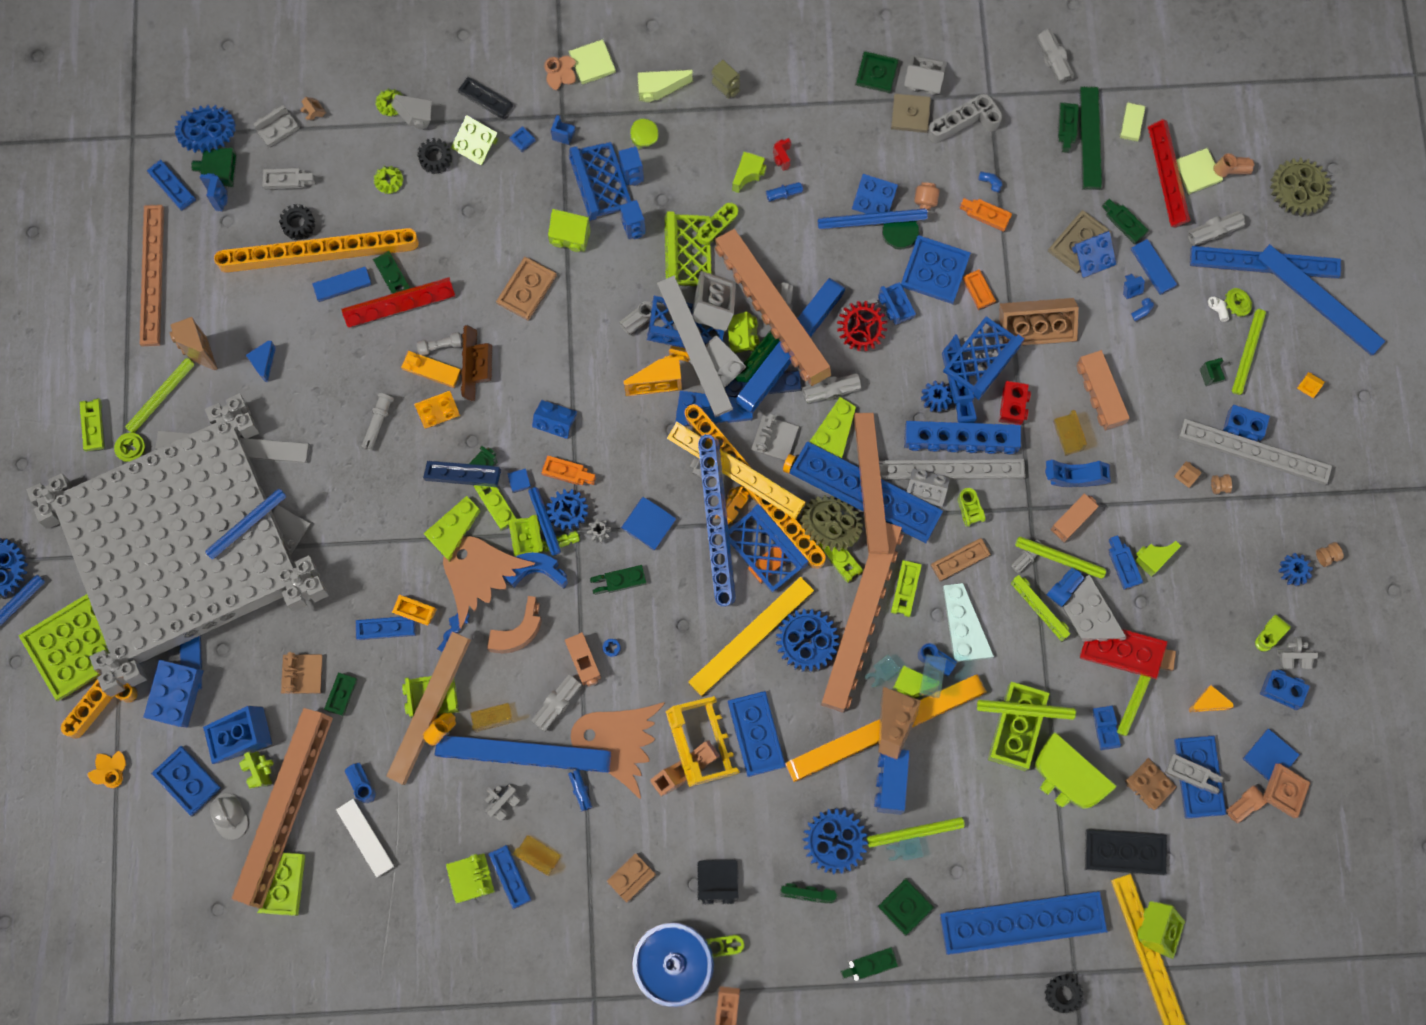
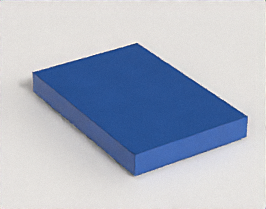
[151,746,222,816]

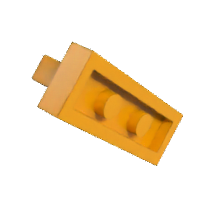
[401,351,461,388]

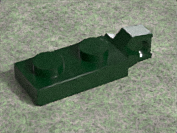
[1058,102,1079,153]
[1102,198,1149,244]
[841,947,898,980]

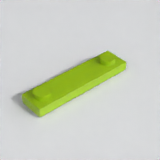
[1011,575,1070,642]

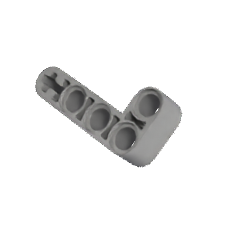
[928,94,1002,143]

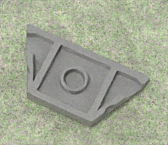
[1063,575,1126,641]

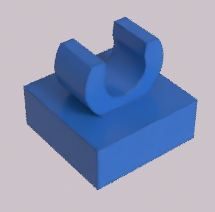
[1123,274,1145,299]

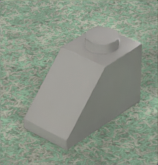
[392,94,432,129]

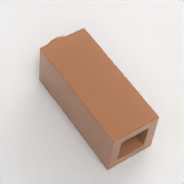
[1050,493,1099,543]
[565,632,601,687]

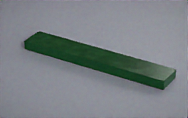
[1079,86,1102,190]

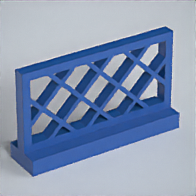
[569,142,631,221]
[646,296,724,348]
[943,316,1025,400]
[729,504,808,593]

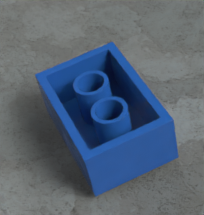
[143,660,204,728]
[874,750,910,815]

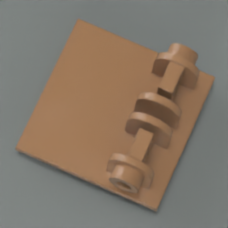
[281,652,322,694]
[1125,758,1177,810]

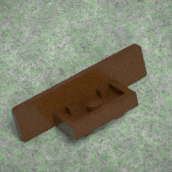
[461,325,492,401]

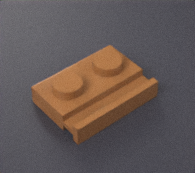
[606,853,656,903]

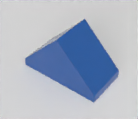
[246,340,276,382]

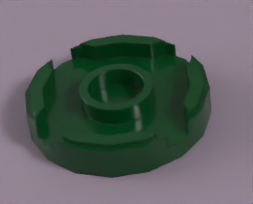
[882,220,919,249]

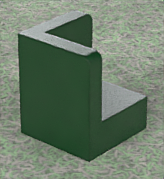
[1199,358,1225,386]

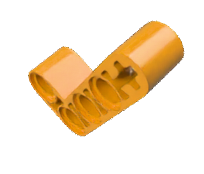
[61,679,138,739]

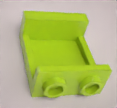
[402,676,459,719]

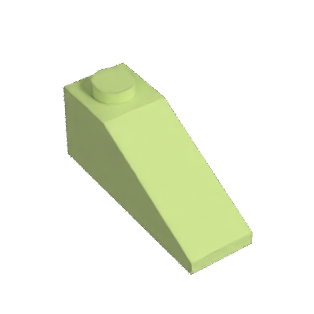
[638,70,693,102]

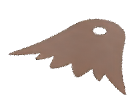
[443,536,535,629]
[571,702,665,799]

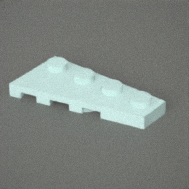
[943,583,994,662]

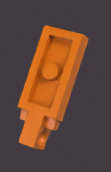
[959,198,1012,232]
[541,456,596,486]

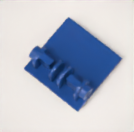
[852,174,898,214]
[1072,231,1116,278]

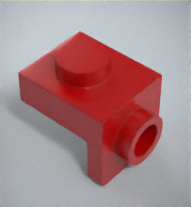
[773,138,791,171]

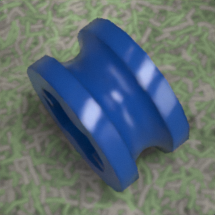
[603,639,621,657]

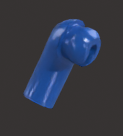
[978,171,1003,192]
[1131,298,1154,321]

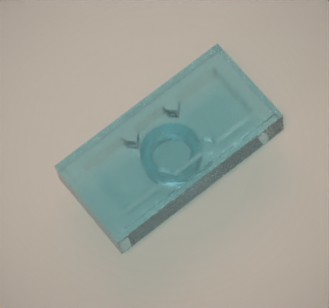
[919,655,947,698]

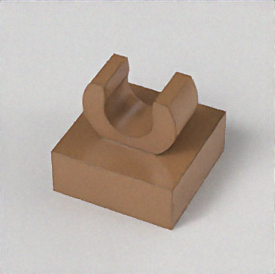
[301,97,326,120]
[1174,461,1202,488]

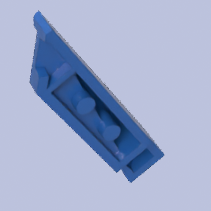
[942,334,977,423]

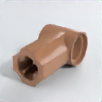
[1214,153,1254,177]
[1226,785,1267,823]

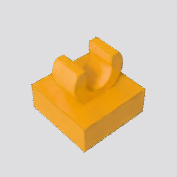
[1297,372,1324,398]

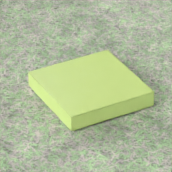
[569,40,615,84]
[1176,148,1223,195]

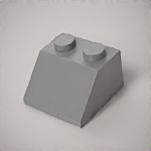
[904,55,946,94]
[689,336,746,388]

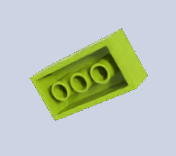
[987,681,1049,772]

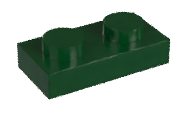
[324,672,358,717]

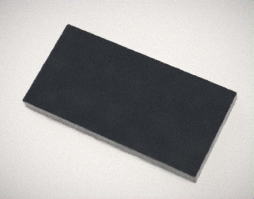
[1085,829,1167,876]

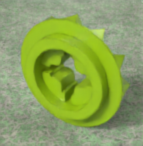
[375,88,403,116]
[374,165,403,194]
[1224,288,1252,317]
[114,433,146,462]

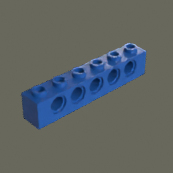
[904,421,1021,455]

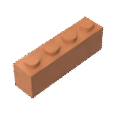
[1077,350,1130,431]

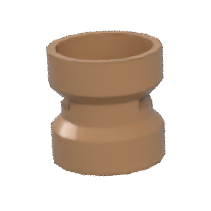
[1316,542,1344,567]

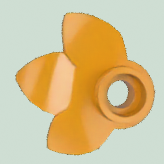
[87,751,126,788]

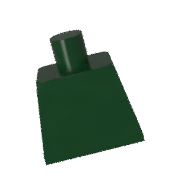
[191,148,237,187]

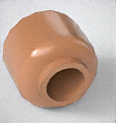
[914,182,940,211]

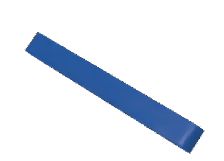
[735,278,846,413]
[698,434,736,607]
[435,736,612,773]

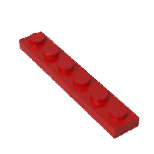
[1148,119,1190,228]
[341,277,455,328]

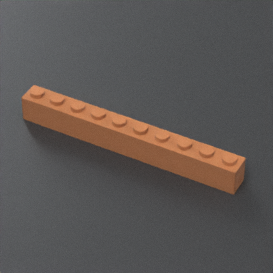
[715,229,831,387]
[821,523,904,712]
[232,708,333,909]

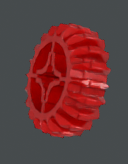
[837,301,888,351]

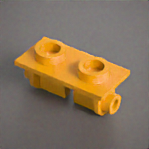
[715,486,749,525]

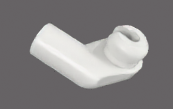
[1208,296,1229,322]

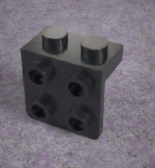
[697,860,738,905]

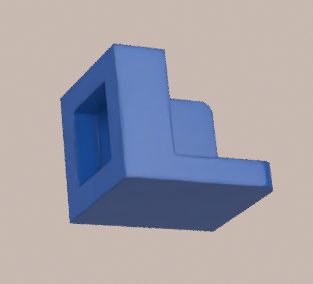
[551,115,576,145]

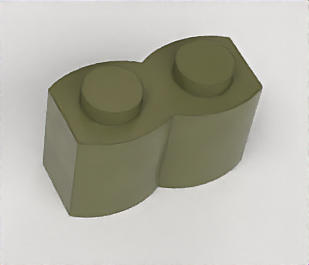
[712,60,740,99]

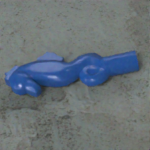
[437,612,470,652]

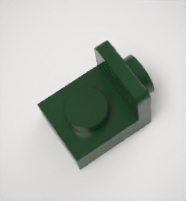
[469,446,498,466]

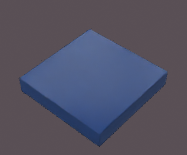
[1242,729,1299,781]

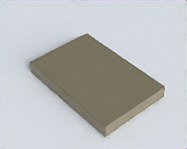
[1048,210,1111,274]

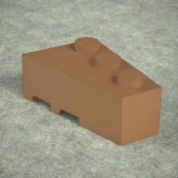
[879,687,921,759]

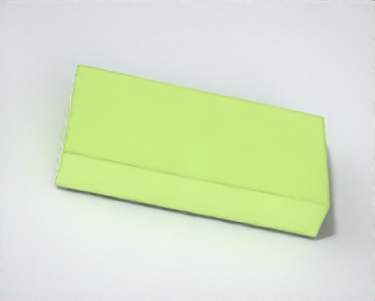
[1120,103,1145,142]

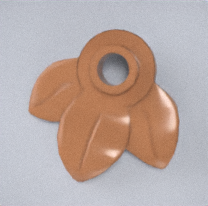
[545,56,576,90]

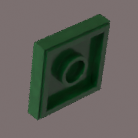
[855,51,899,93]
[877,878,934,936]

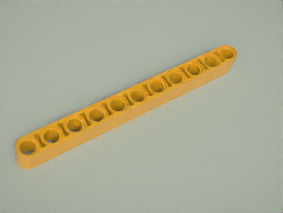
[214,228,419,273]
[685,404,825,569]
[785,674,986,782]

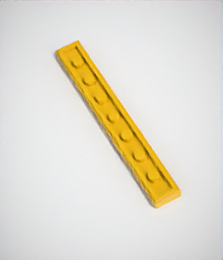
[667,422,806,519]
[688,577,814,697]
[1111,874,1186,1025]

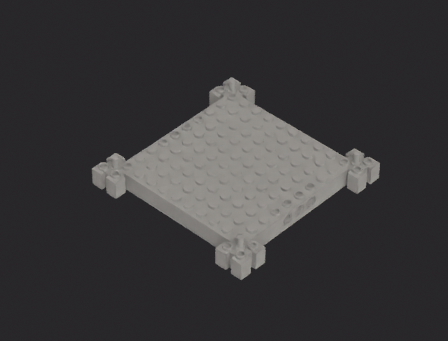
[26,393,329,697]

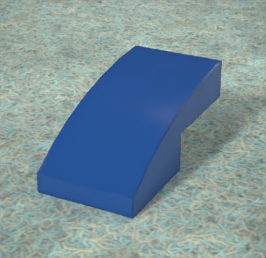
[1093,706,1121,751]

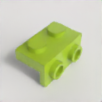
[728,312,759,353]
[508,515,544,557]

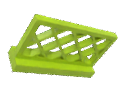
[664,211,711,286]

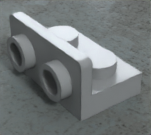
[253,105,299,148]
[907,469,950,507]

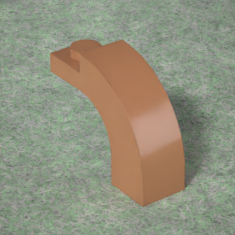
[487,596,542,654]
[650,740,720,797]
[715,986,740,1025]

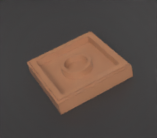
[1263,763,1310,818]

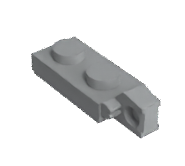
[262,168,315,189]

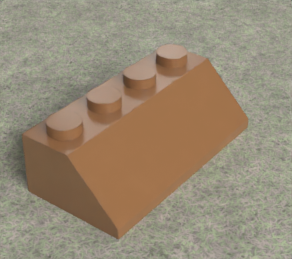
[999,298,1079,345]

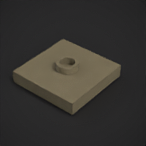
[891,94,931,133]

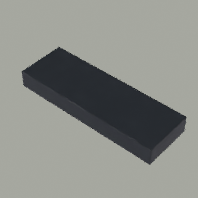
[458,77,513,120]

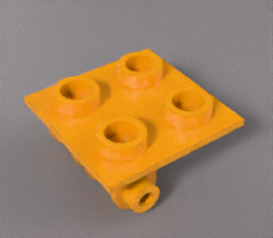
[414,391,460,429]

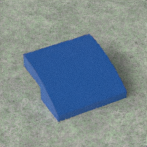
[621,497,676,550]

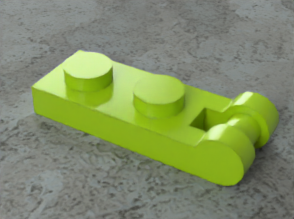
[80,398,105,452]
[473,485,516,531]
[815,541,863,583]
[891,560,922,617]

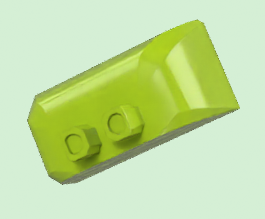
[1035,732,1117,809]

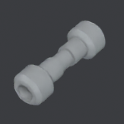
[417,332,463,356]

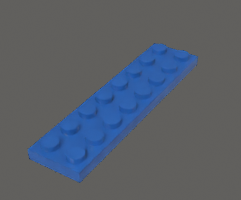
[789,441,943,543]
[940,891,1107,955]

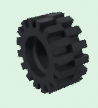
[417,138,452,174]
[279,204,315,241]
[1044,975,1084,1013]

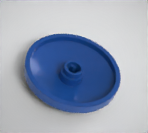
[633,923,714,1007]

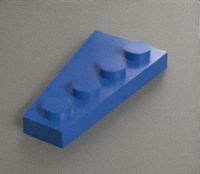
[675,390,753,426]

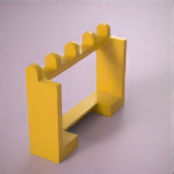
[665,696,740,787]

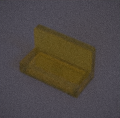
[1053,410,1087,456]
[470,703,514,733]
[513,836,561,877]

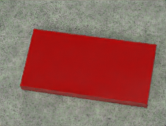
[1080,629,1168,680]

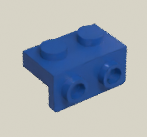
[200,173,228,212]
[878,282,916,325]
[532,400,577,439]

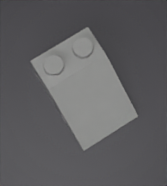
[691,271,736,331]

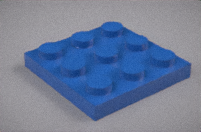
[901,235,971,304]

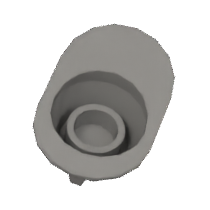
[210,793,248,840]

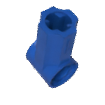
[1046,568,1084,607]
[918,643,957,677]
[344,762,376,803]

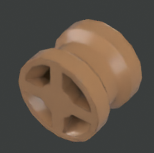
[1211,474,1232,494]

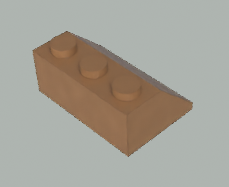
[169,317,218,370]

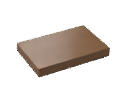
[496,256,557,321]

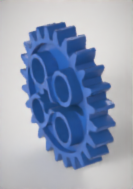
[175,105,236,153]
[0,538,28,598]
[776,609,839,672]
[802,809,868,875]

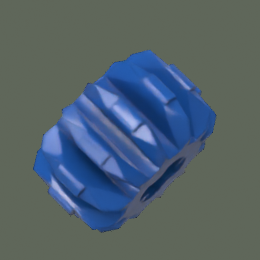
[921,380,953,413]
[1278,553,1313,587]

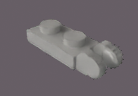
[1165,754,1224,794]

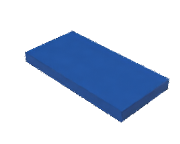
[727,691,786,778]
[1174,736,1226,819]

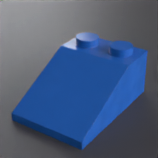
[203,706,272,764]

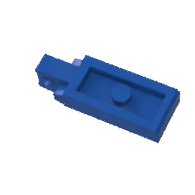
[1108,535,1143,590]

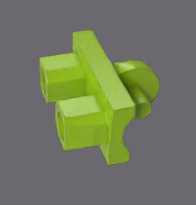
[239,751,274,788]

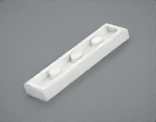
[336,799,395,878]

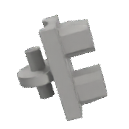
[1277,637,1318,669]
[484,784,520,821]

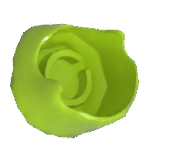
[630,118,658,149]

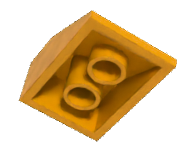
[624,355,682,396]

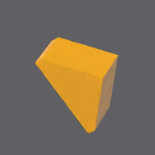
[1189,685,1233,712]

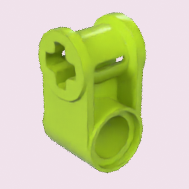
[957,488,985,527]
[1255,614,1291,652]

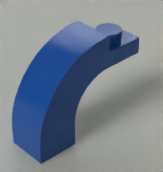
[1045,460,1111,487]
[503,553,568,589]

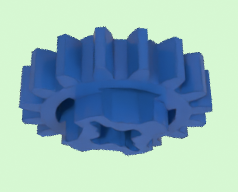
[547,489,588,531]

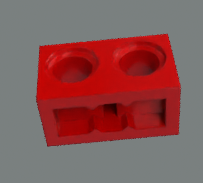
[999,381,1031,425]

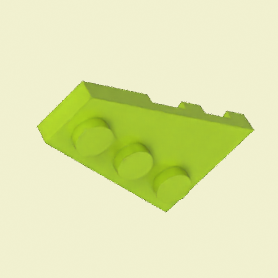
[809,397,856,459]
[423,496,480,562]
[257,853,305,916]

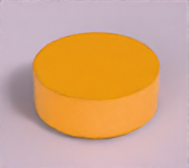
[783,454,797,474]

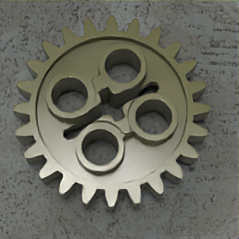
[1270,157,1332,216]
[801,495,863,551]

